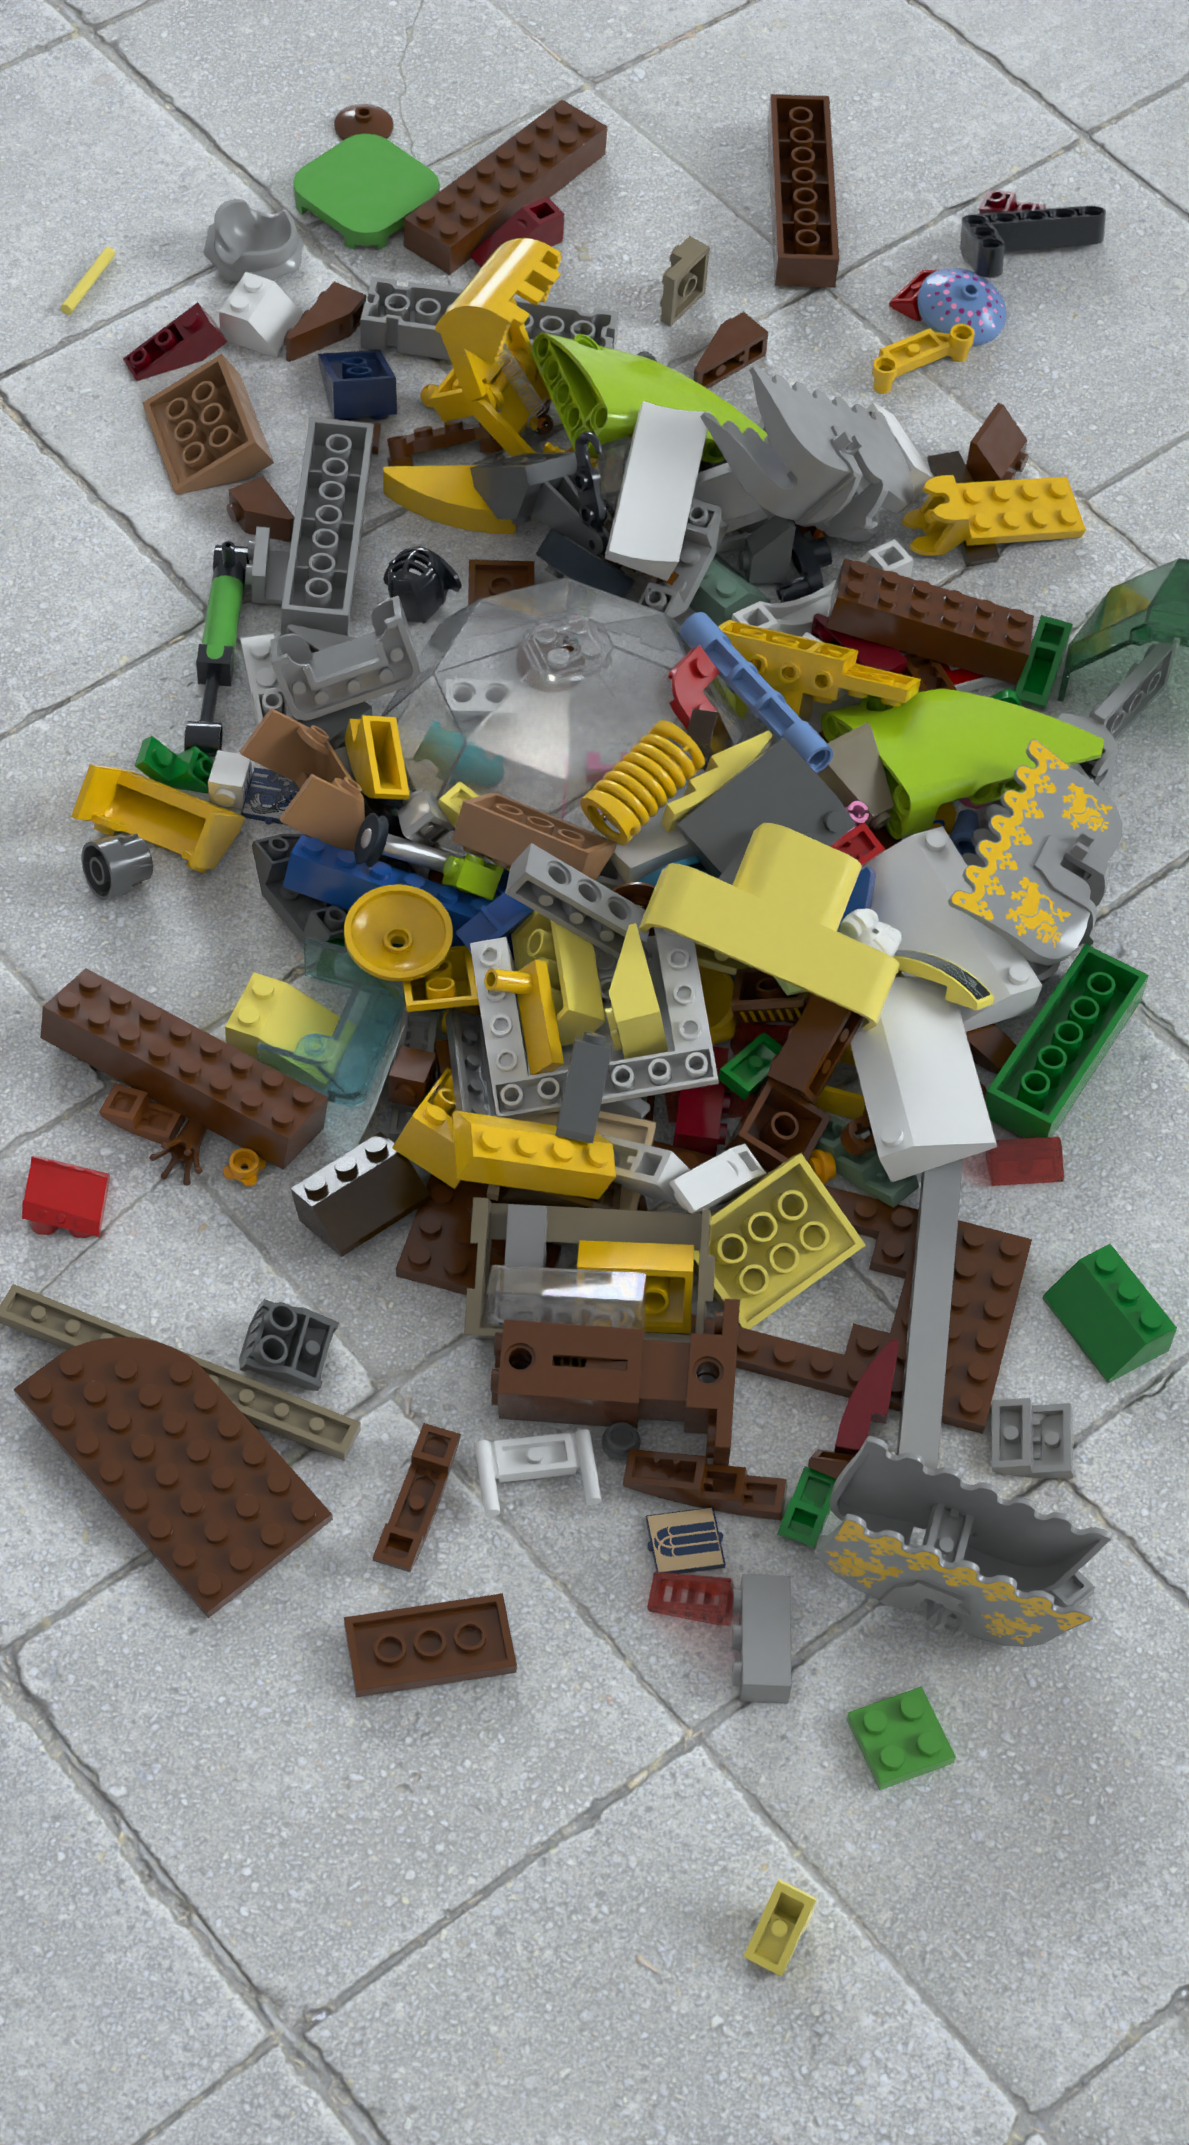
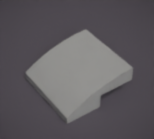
[992,1398,1073,1479]

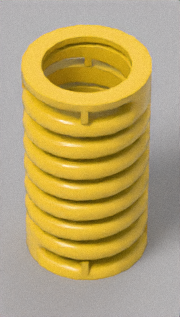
[580,720,705,846]

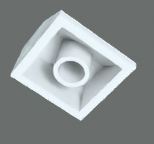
[219,272,303,358]

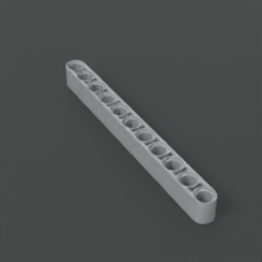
[896,1159,963,1470]

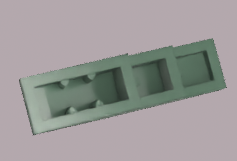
[814,1109,919,1208]

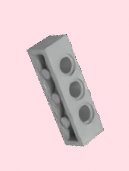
[505,843,649,959]

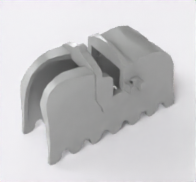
[700,366,913,542]

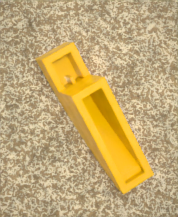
[383,465,516,534]
[344,715,410,800]

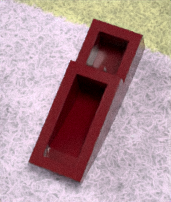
[834,1340,899,1454]

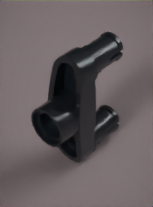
[775,526,832,603]

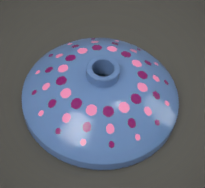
[917,268,1007,346]

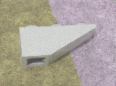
[669,1144,766,1214]

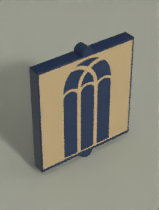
[646,1507,726,1577]

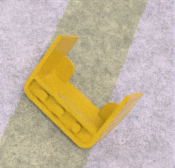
[71,764,245,873]

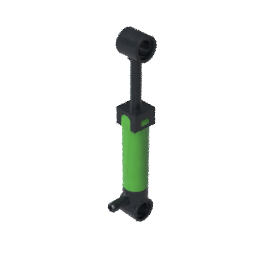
[184,541,250,757]

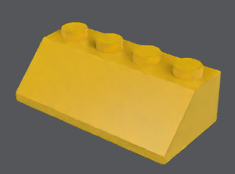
[452,1111,616,1199]

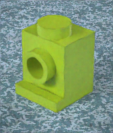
[442,854,504,901]

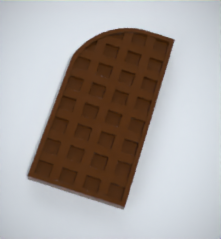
[13,1337,333,1618]

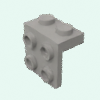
[245,527,290,605]

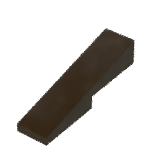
[686,709,734,771]

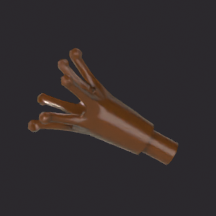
[149,1118,207,1186]

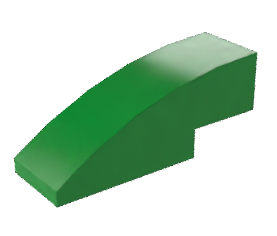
[1015,615,1073,709]

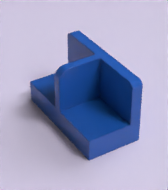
[455,891,533,952]

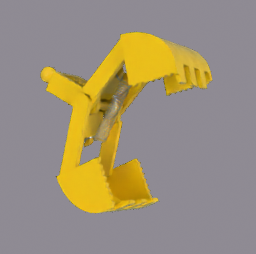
[420,238,633,491]

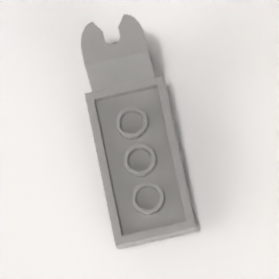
[1057,635,1177,789]

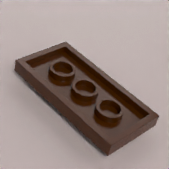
[344,1593,517,1698]

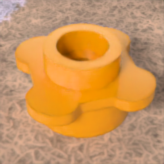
[223,1148,266,1187]

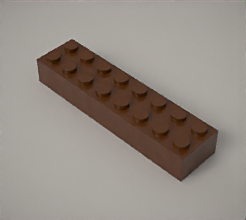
[767,94,839,288]
[404,99,608,275]
[40,968,328,1170]

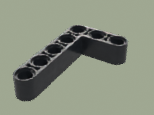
[960,206,1106,278]

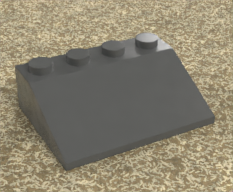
[675,738,856,879]

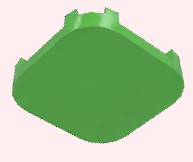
[293,134,440,250]

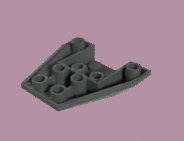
[252,834,417,942]

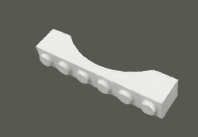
[732,539,914,637]

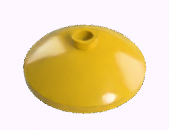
[344,884,453,982]

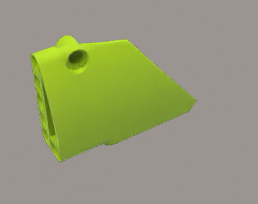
[532,333,767,463]
[821,689,1104,839]

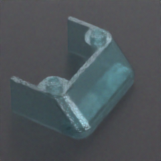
[257,936,404,1107]

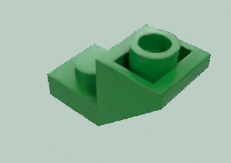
[135,736,214,794]

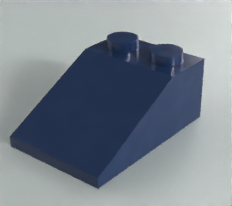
[318,350,397,421]

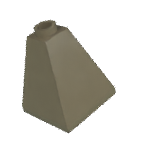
[816,722,894,830]

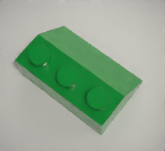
[1042,1244,1177,1383]

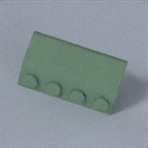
[659,553,771,626]

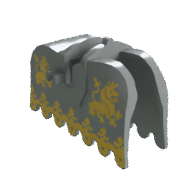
[948,739,1122,984]
[815,1436,1113,1647]

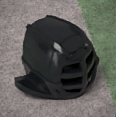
[383,546,462,624]

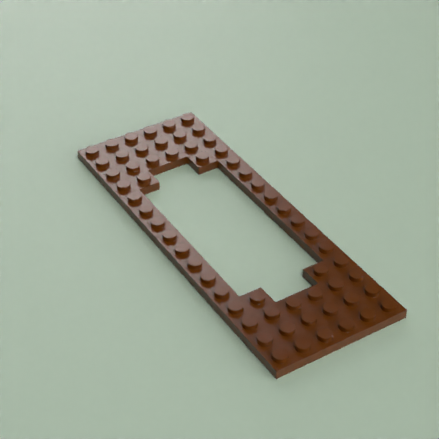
[396,1140,1032,1434]

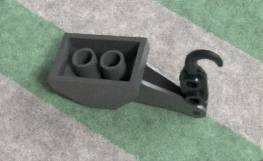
[470,431,610,556]

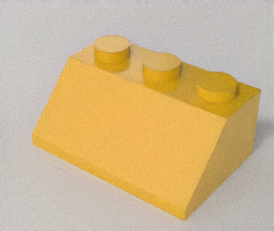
[576,1240,694,1334]

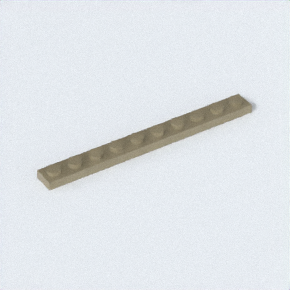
[0,1284,361,1461]

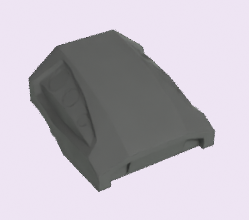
[239,1299,339,1391]

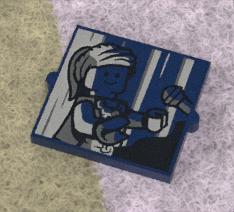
[241,767,300,825]

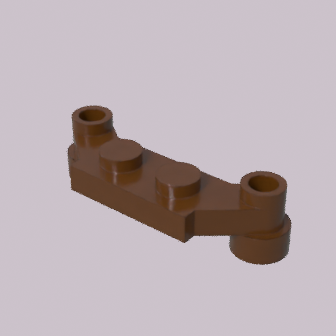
[387,419,504,466]

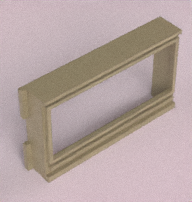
[464,1197,715,1343]

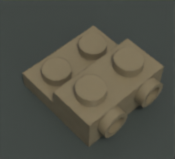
[660,236,710,327]

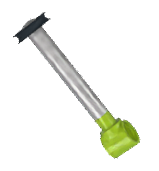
[354,813,464,873]

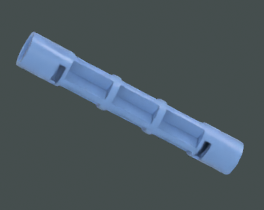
[680,612,833,773]

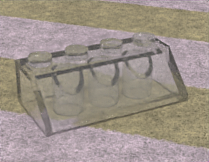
[487,1265,646,1337]

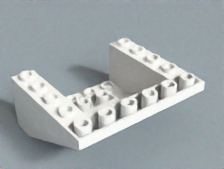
[470,927,719,1119]

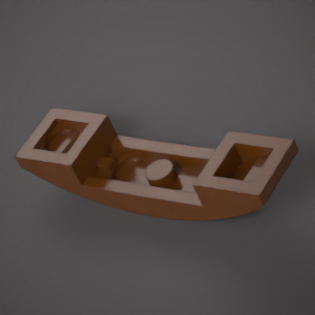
[373,1423,461,1573]

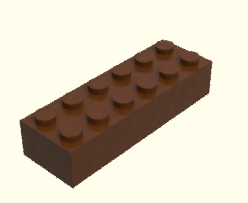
[826,558,1034,685]

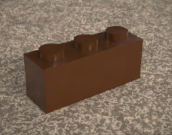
[767,993,864,1105]

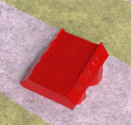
[22,1155,110,1238]

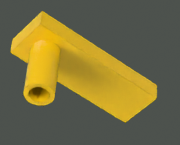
[484,960,564,1075]

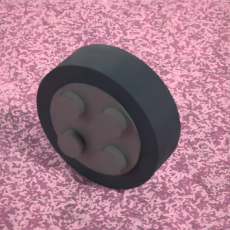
[536,519,635,607]

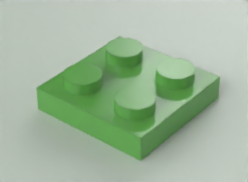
[846,1686,956,1790]

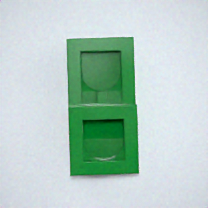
[777,1466,837,1549]

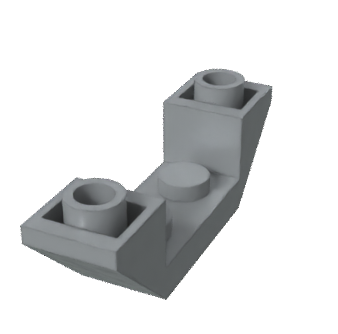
[635,498,722,623]

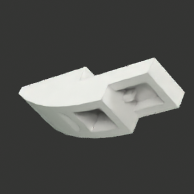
[240,633,293,727]

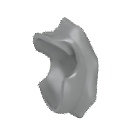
[204,199,304,282]

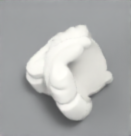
[838,908,902,957]

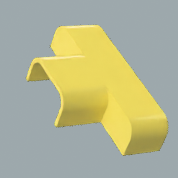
[638,823,900,1031]

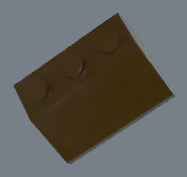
[290,1132,432,1257]

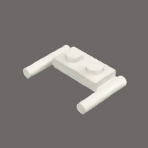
[474,1429,602,1517]

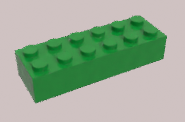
[984,944,1149,1148]

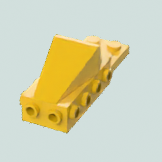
[718,620,921,722]

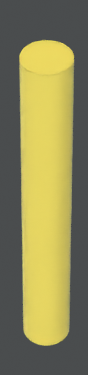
[60,247,115,315]

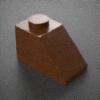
[227,476,295,542]

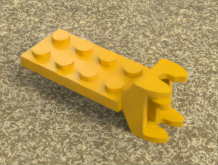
[901,475,1086,556]

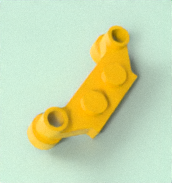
[872,324,975,394]

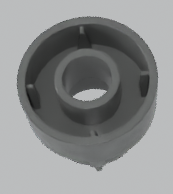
[81,834,153,900]

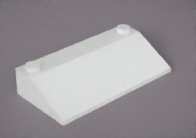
[862,826,1042,1032]
[850,976,998,1182]

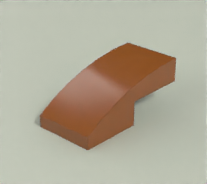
[99,1084,186,1144]

